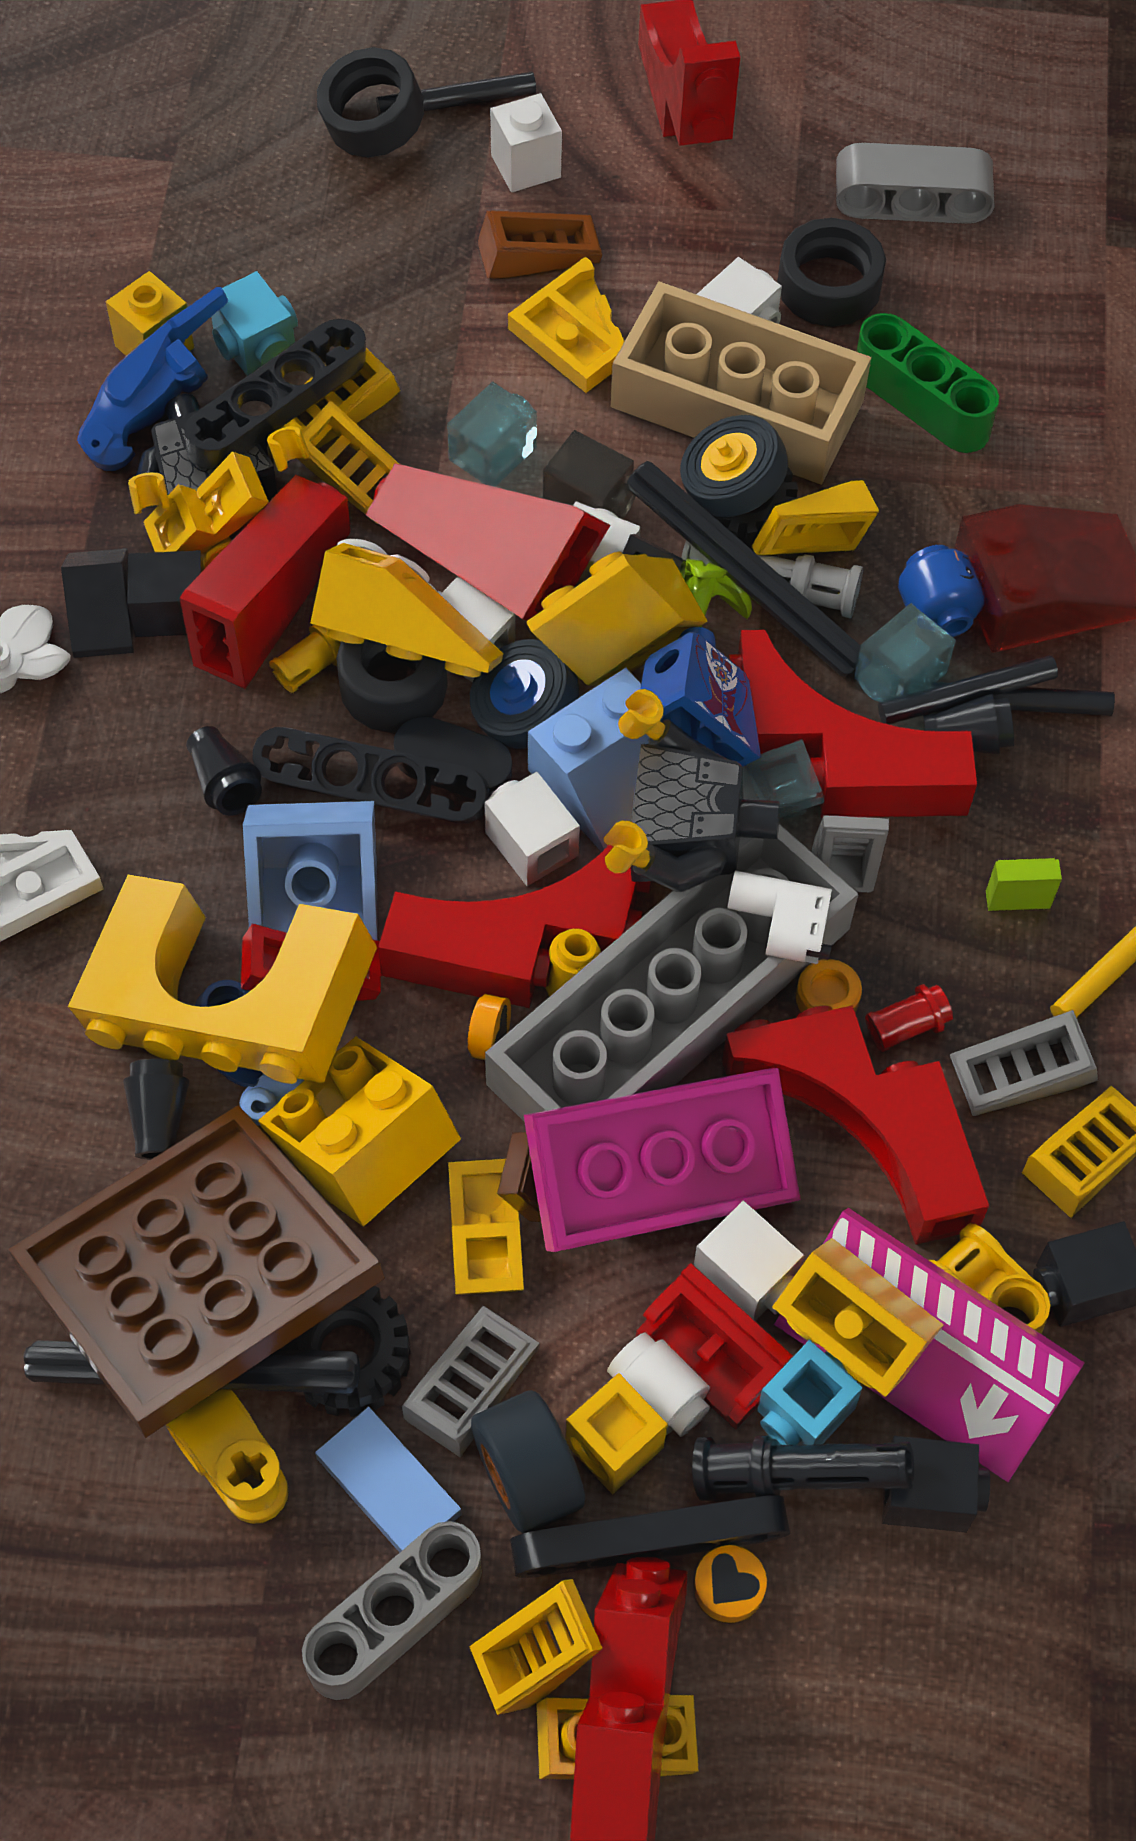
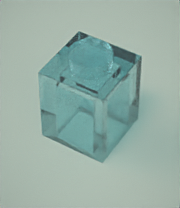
[447,381,537,487]
[854,603,956,702]

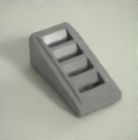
[811,815,889,892]
[950,1010,1098,1116]
[402,1306,539,1457]

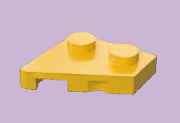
[508,257,624,393]

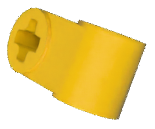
[929,1223,1050,1334]
[166,1389,288,1524]

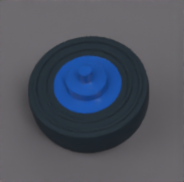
[470,639,579,749]

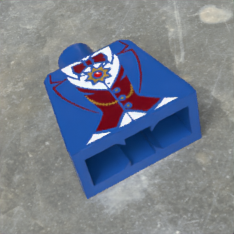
[640,627,760,767]

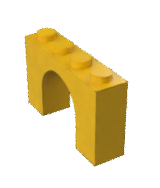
[68,875,377,1084]

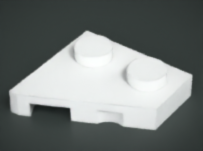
[0,830,103,942]

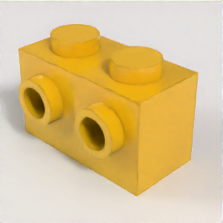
[772,1238,944,1397]

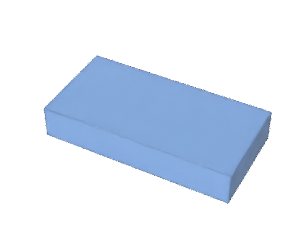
[315,1406,462,1552]

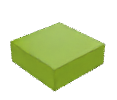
[986,858,1062,911]

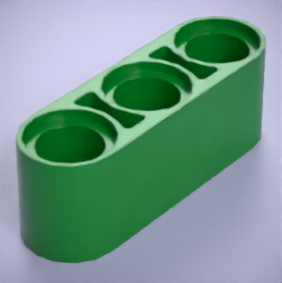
[857,313,999,453]

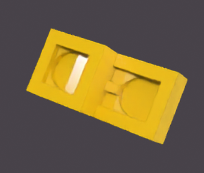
[143,452,269,554]
[448,1159,524,1295]

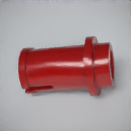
[865,984,953,1052]

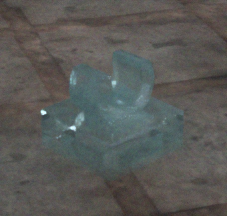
[745,739,824,821]

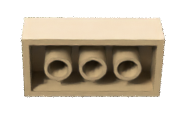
[611,281,871,485]

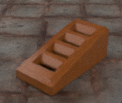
[478,211,603,279]

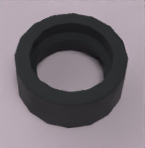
[317,47,424,158]
[777,217,886,327]

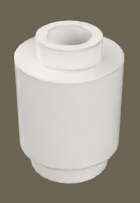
[607,1332,710,1437]

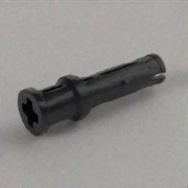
[692,1435,914,1501]

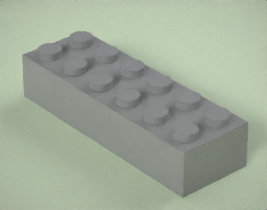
[485,824,858,1121]

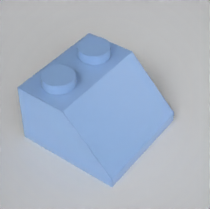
[528,667,649,852]
[243,801,378,941]

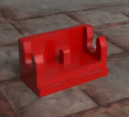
[636,1263,793,1429]

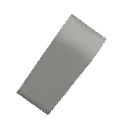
[836,143,994,224]
[302,1521,482,1700]

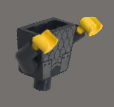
[128,394,310,514]
[603,689,780,892]

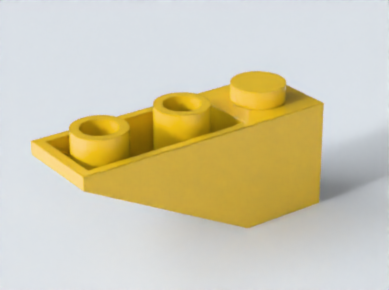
[310,543,503,677]

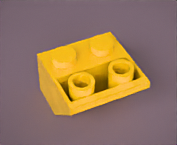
[526,551,707,686]
[258,1036,461,1227]

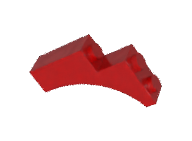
[638,0,740,146]
[727,630,977,818]
[378,845,653,1008]
[722,1005,989,1245]
[570,1557,688,1841]

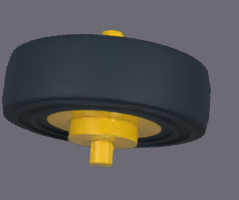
[680,415,788,517]

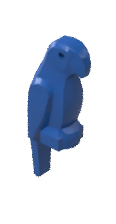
[77,287,228,471]

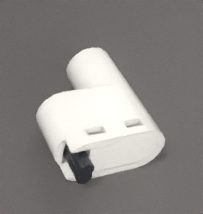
[727,870,832,964]

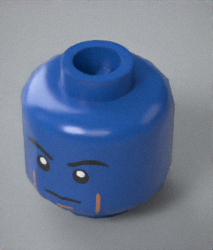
[898,545,985,637]

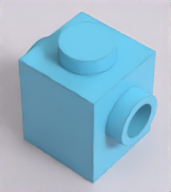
[211,271,298,376]
[758,1339,863,1446]

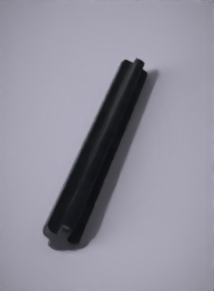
[626,461,866,677]
[23,1340,360,1394]

